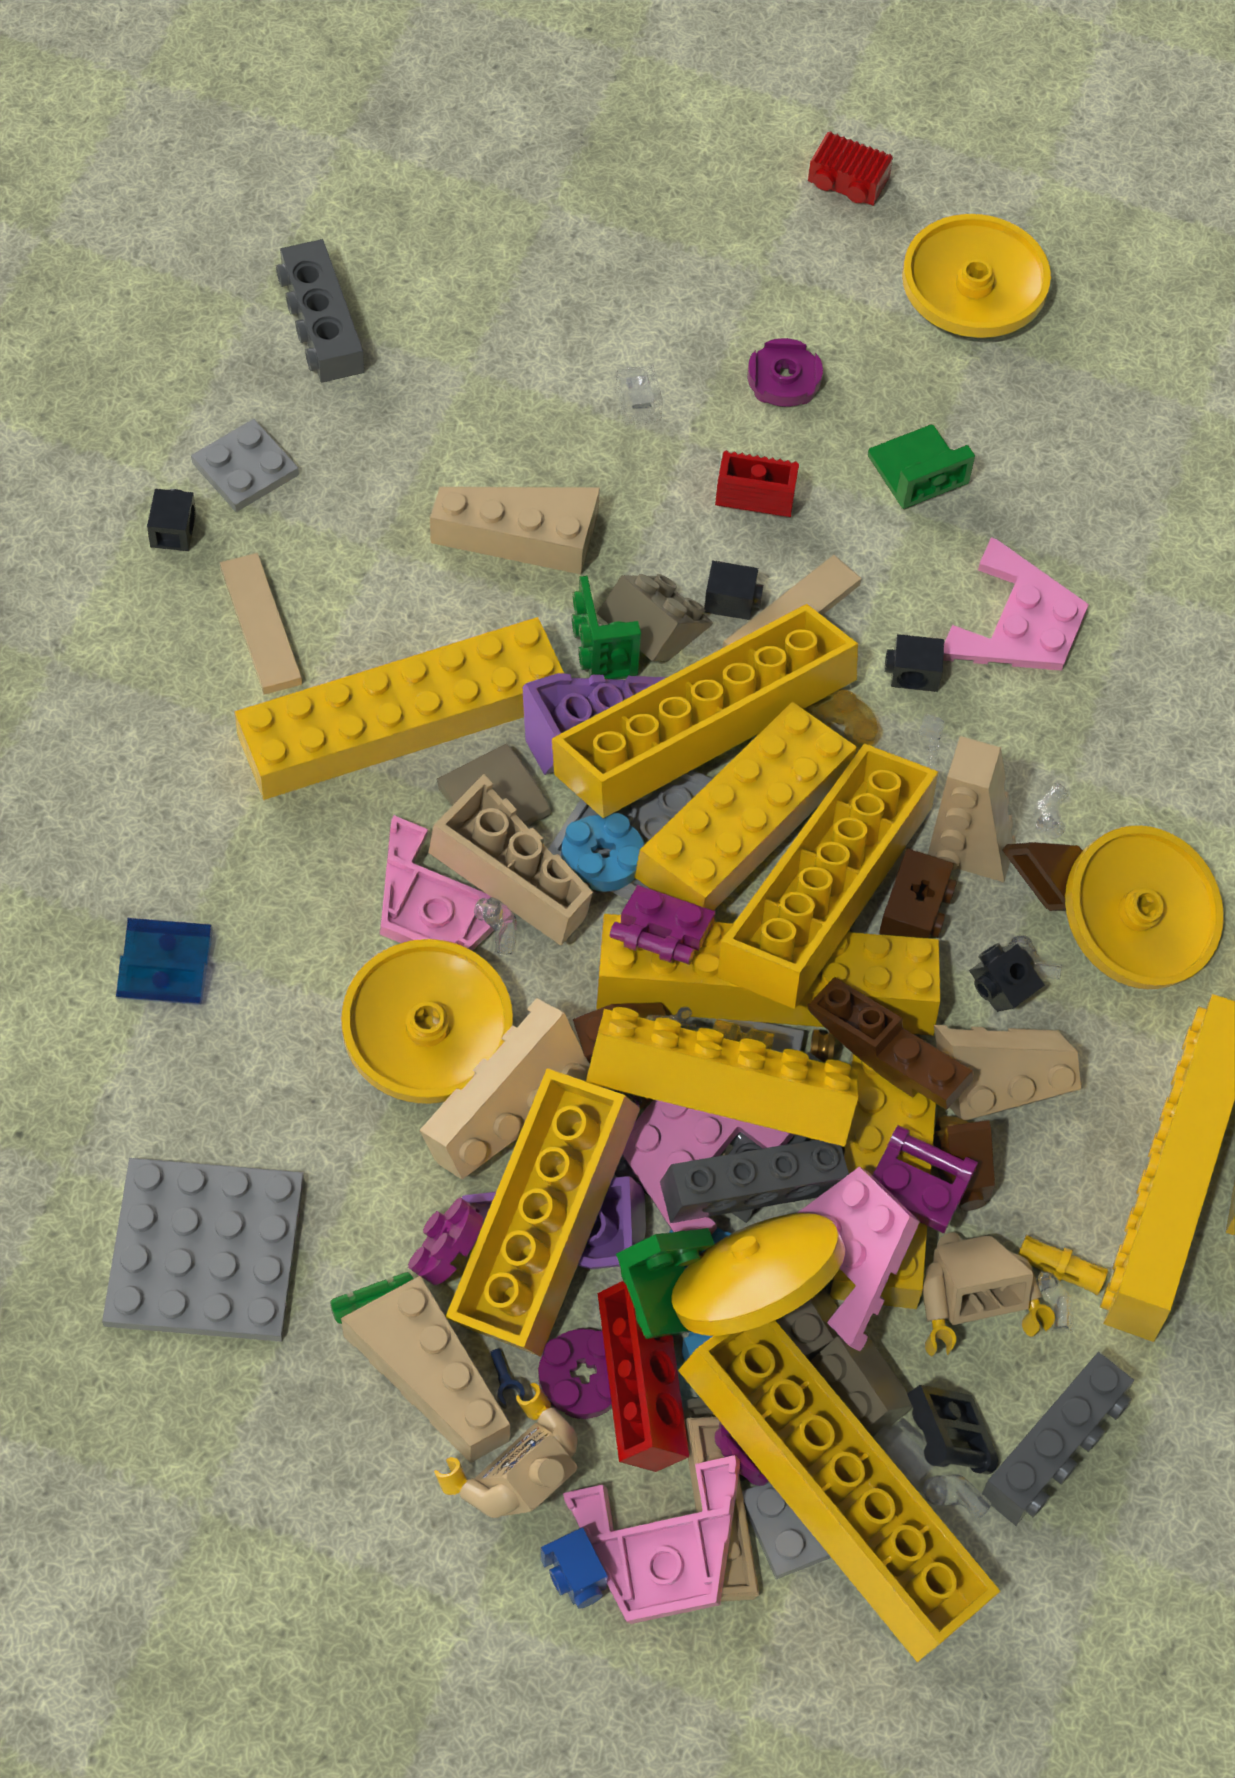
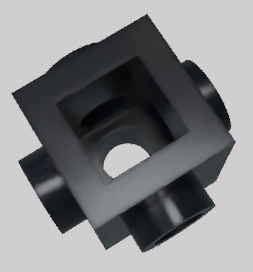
[969,943,1045,1012]

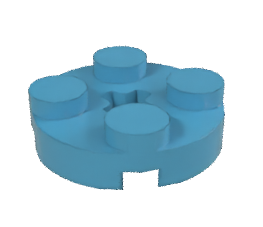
[561,813,644,892]

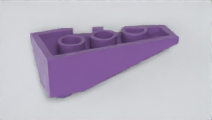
[523,673,667,775]
[462,1176,646,1269]

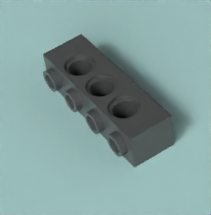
[276,239,364,383]
[660,1140,849,1223]

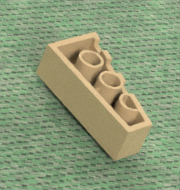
[430,487,600,574]
[928,736,1016,882]
[428,774,593,945]
[419,998,590,1180]
[341,1276,510,1463]

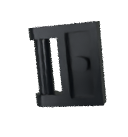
[907,1385,998,1475]

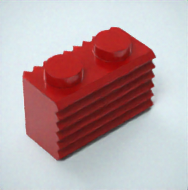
[808,131,893,206]
[715,450,799,517]

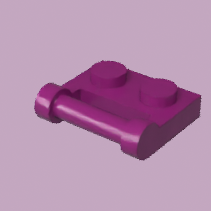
[873,1125,978,1234]

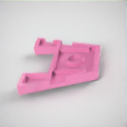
[943,537,1089,671]
[380,815,513,951]
[622,1100,795,1235]
[797,1167,920,1351]
[563,1455,740,1624]

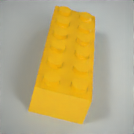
[635,701,857,911]
[586,1007,858,1147]
[829,1053,936,1309]
[445,1068,640,1357]

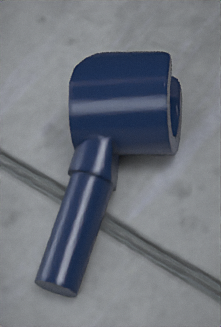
[491,1349,525,1409]

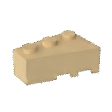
[934,1025,1081,1121]

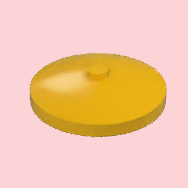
[902,214,1051,338]
[1065,825,1224,989]
[341,939,513,1104]
[671,1213,845,1336]

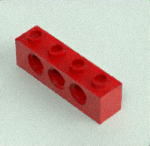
[597,1281,689,1472]

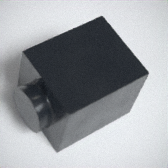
[704,560,764,620]

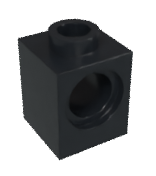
[147,489,196,551]
[884,634,944,692]

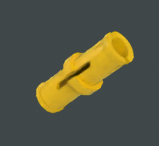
[1018,1234,1108,1295]

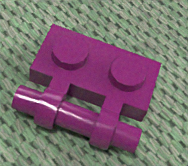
[610,885,716,965]

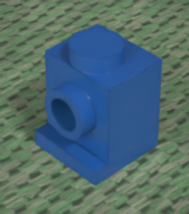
[541,1527,608,1609]

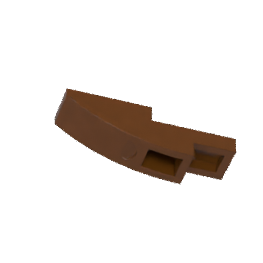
[808,977,973,1110]

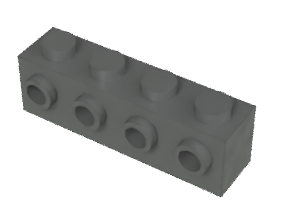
[980,1351,1134,1526]

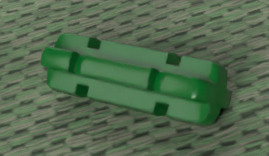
[330,1272,413,1324]

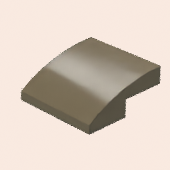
[437,743,551,826]

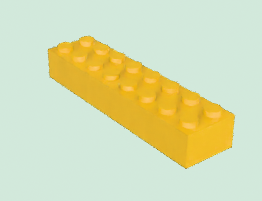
[552,604,858,818]
[234,617,565,800]
[717,743,939,1009]
[596,914,940,1036]
[1100,994,1235,1342]
[678,1320,1001,1662]

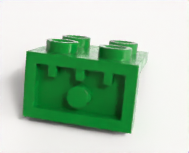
[868,424,975,509]
[571,575,641,680]
[616,1228,715,1339]

